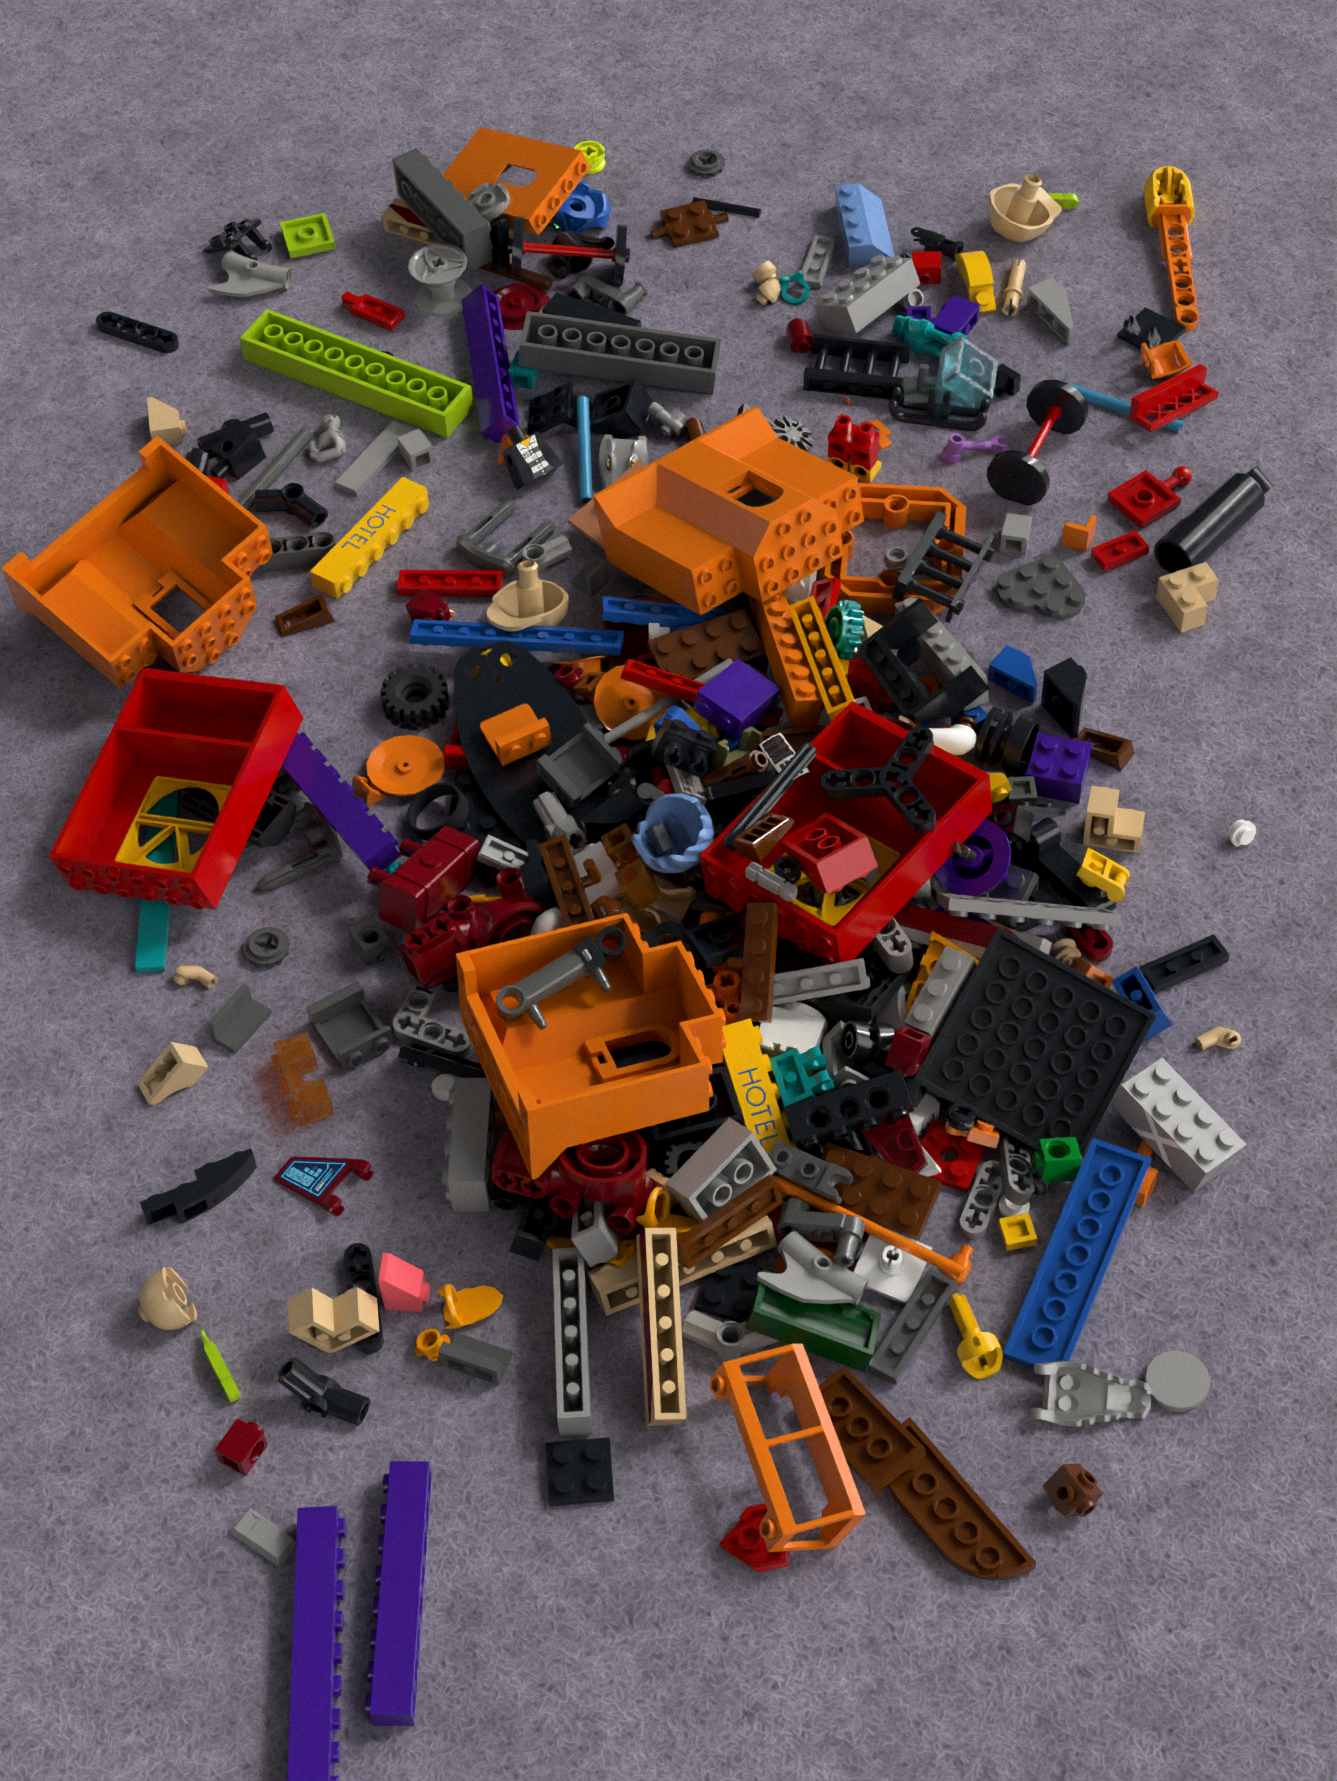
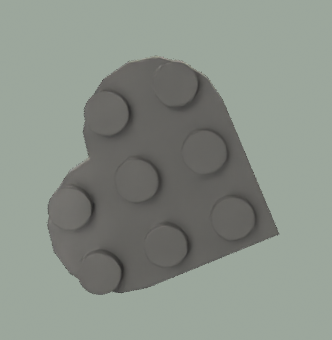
[996,553,1086,620]

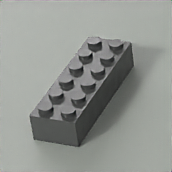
[392,148,493,272]

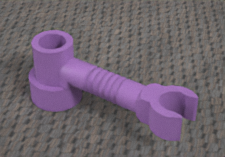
[941,433,1009,464]

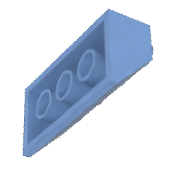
[835,183,894,267]

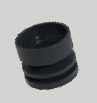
[975,707,1040,776]

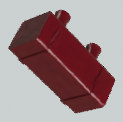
[367,826,479,933]

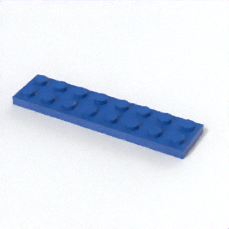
[1003,1138,1151,1369]

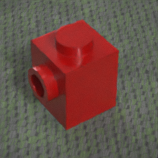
[912,251,941,285]

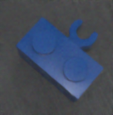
[1111,966,1172,1040]

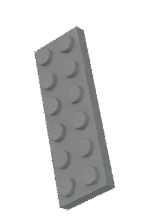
[936,893,1121,931]

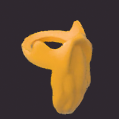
[636,1187,700,1238]
[437,1284,503,1330]

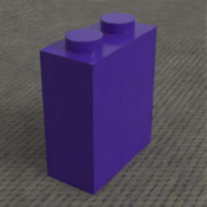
[693,659,781,740]

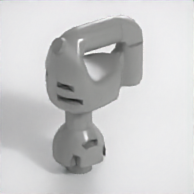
[308,414,346,462]

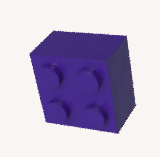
[1026,733,1092,804]

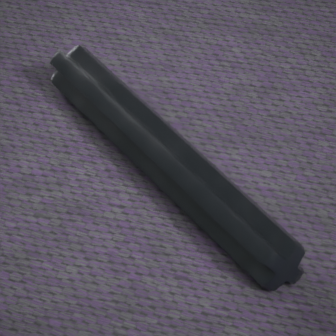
[724,743,817,852]

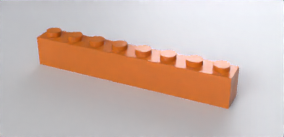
[748,590,823,727]

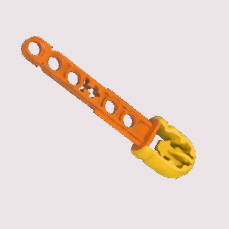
[1144,166,1199,331]

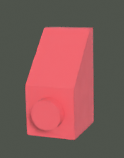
[378,1253,431,1312]

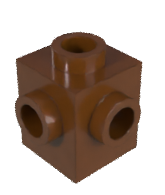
[1042,1463,1103,1517]

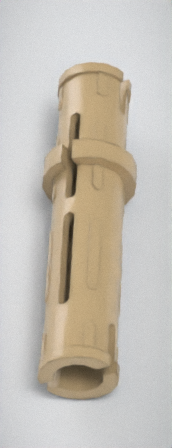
[1002,259,1027,316]

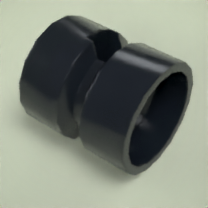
[840,1020,895,1062]

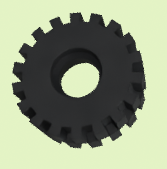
[380,664,450,730]

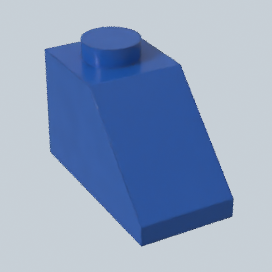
[988,645,1038,703]

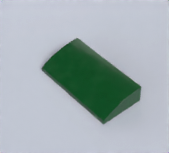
[745,1270,881,1372]

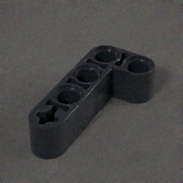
[1021,817,1116,911]

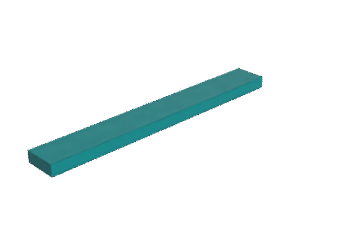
[135,790,180,973]

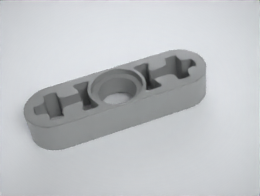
[959,1160,1003,1239]

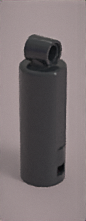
[1154,466,1273,573]

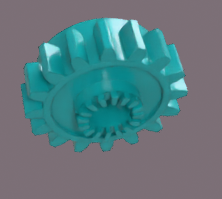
[825,600,865,660]

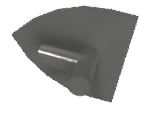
[903,364,961,405]

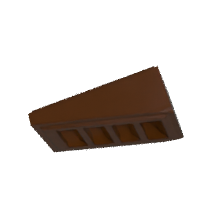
[275,594,335,637]
[1075,727,1135,771]
[733,812,795,862]

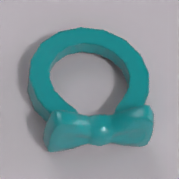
[779,270,810,304]

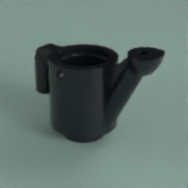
[547,231,615,279]

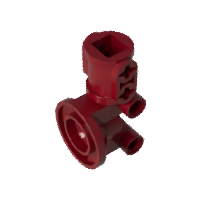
[398,867,546,989]
[491,1130,656,1235]

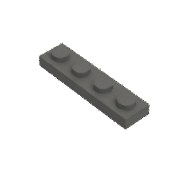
[868,1268,957,1385]

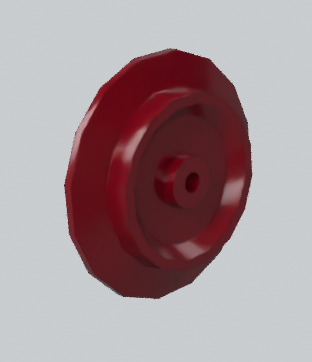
[493,283,550,330]

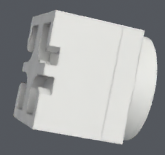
[759,1002,828,1079]

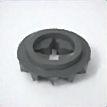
[688,149,725,177]
[244,927,290,967]

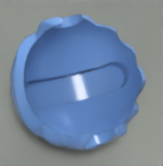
[631,793,714,873]

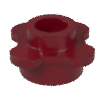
[556,665,583,689]

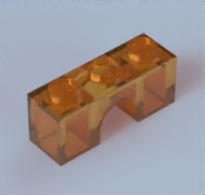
[601,823,662,912]
[271,1032,335,1127]

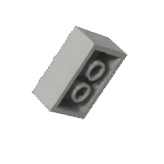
[665,1117,777,1222]

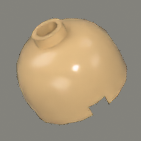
[138,1267,197,1331]

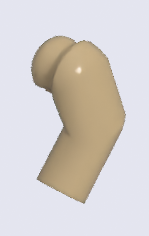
[173,965,218,989]
[1194,1027,1241,1051]

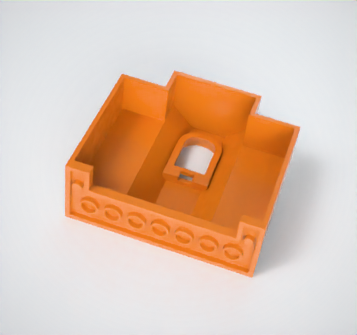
[592,406,864,616]
[1,436,273,689]
[456,913,726,1179]

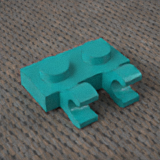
[769,1046,835,1107]

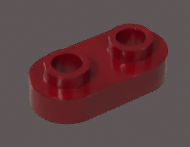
[1066,923,1113,961]

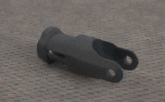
[911,227,964,261]

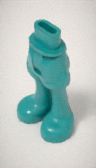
[892,315,969,377]

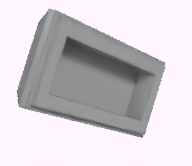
[229,1508,296,1567]

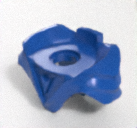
[554,181,611,234]

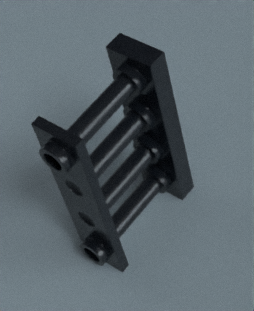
[804,334,910,400]
[892,511,995,623]

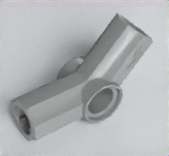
[533,791,587,854]
[682,1310,779,1361]

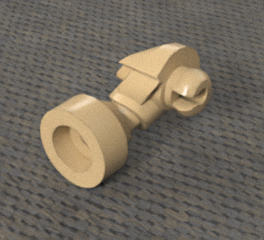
[753,261,781,305]

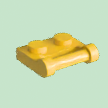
[1076,847,1130,902]

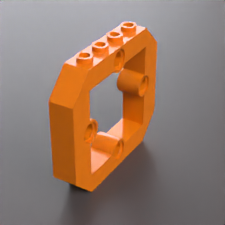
[820,483,966,615]

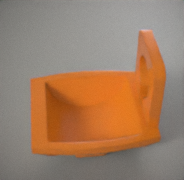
[1140,340,1193,380]

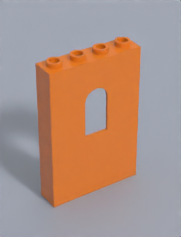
[443,127,591,236]

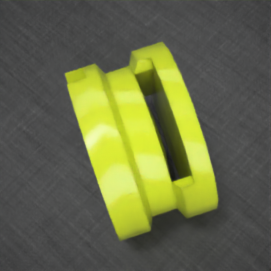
[574,141,606,174]

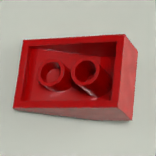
[779,813,878,894]

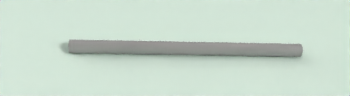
[604,658,733,744]

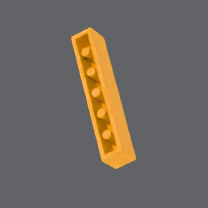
[788,596,855,721]

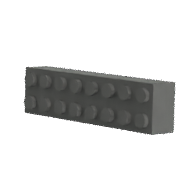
[519,311,721,395]

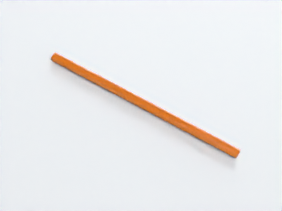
[771,1174,965,1278]

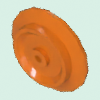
[593,665,669,741]
[366,735,445,797]

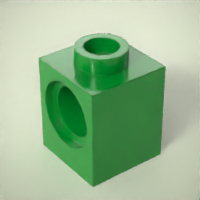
[1033,1137,1082,1183]

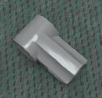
[522,535,572,576]

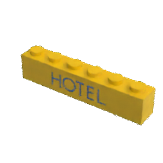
[310,477,429,599]
[722,1018,803,1202]

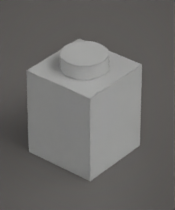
[397,428,435,471]
[1000,513,1032,555]

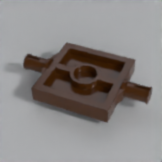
[650,200,729,248]

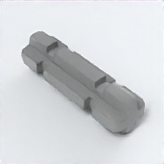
[745,862,798,902]

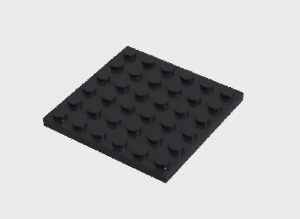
[913,927,1157,1156]

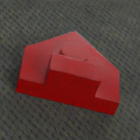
[719,1503,791,1573]

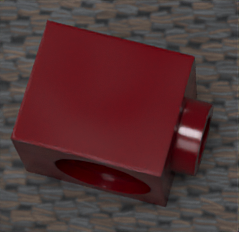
[884,1026,932,1077]
[215,1418,268,1476]

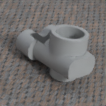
[647,402,687,438]

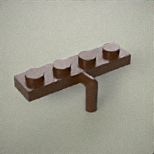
[538,834,602,927]
[726,903,779,1023]

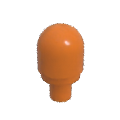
[942,1244,974,1286]

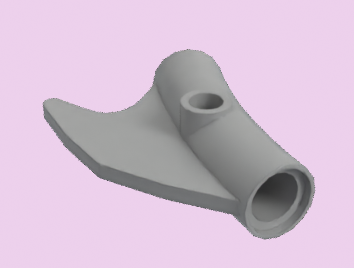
[208,251,292,297]
[756,1231,868,1306]

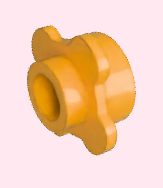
[414,1329,450,1361]

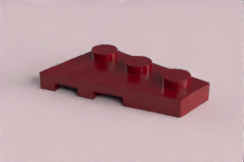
[846,1097,928,1173]

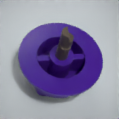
[936,819,1011,896]

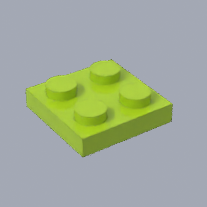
[280,213,336,259]

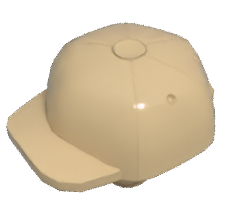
[987,174,1062,243]
[487,560,569,631]

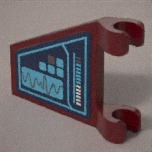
[273,1156,374,1216]

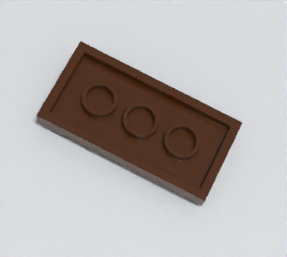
[646,608,766,680]
[808,1142,942,1241]
[819,1366,927,1494]

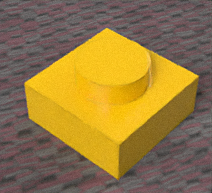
[998,1213,1037,1251]

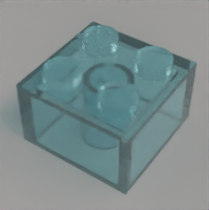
[936,336,998,408]

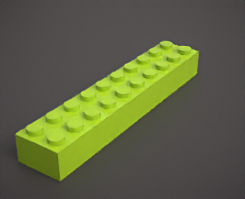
[240,309,474,438]

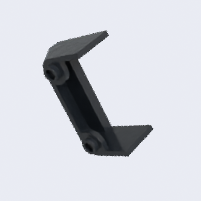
[859,598,990,720]

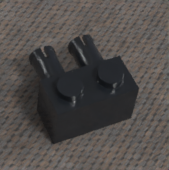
[651,718,717,778]

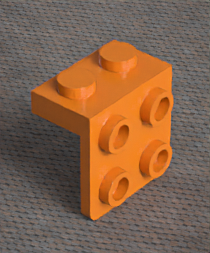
[480,704,552,766]

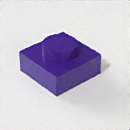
[906,306,931,321]

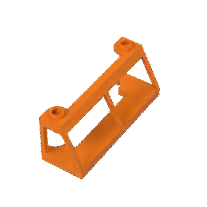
[709,1344,866,1552]

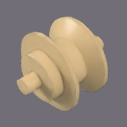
[1049,938,1081,968]

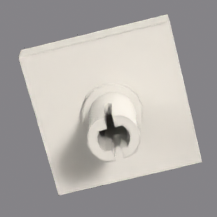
[854,1228,932,1305]

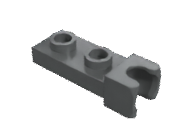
[768,1140,853,1204]

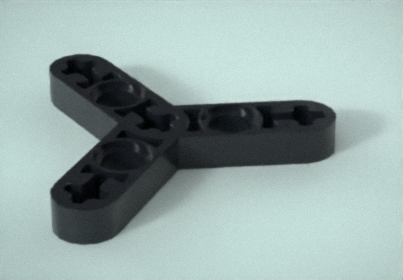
[820,726,936,834]

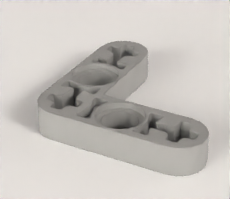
[392,983,472,1057]

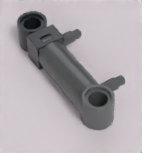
[495,926,627,1030]

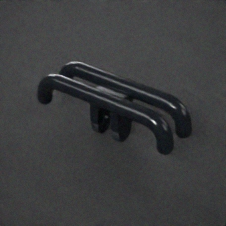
[888,387,990,431]

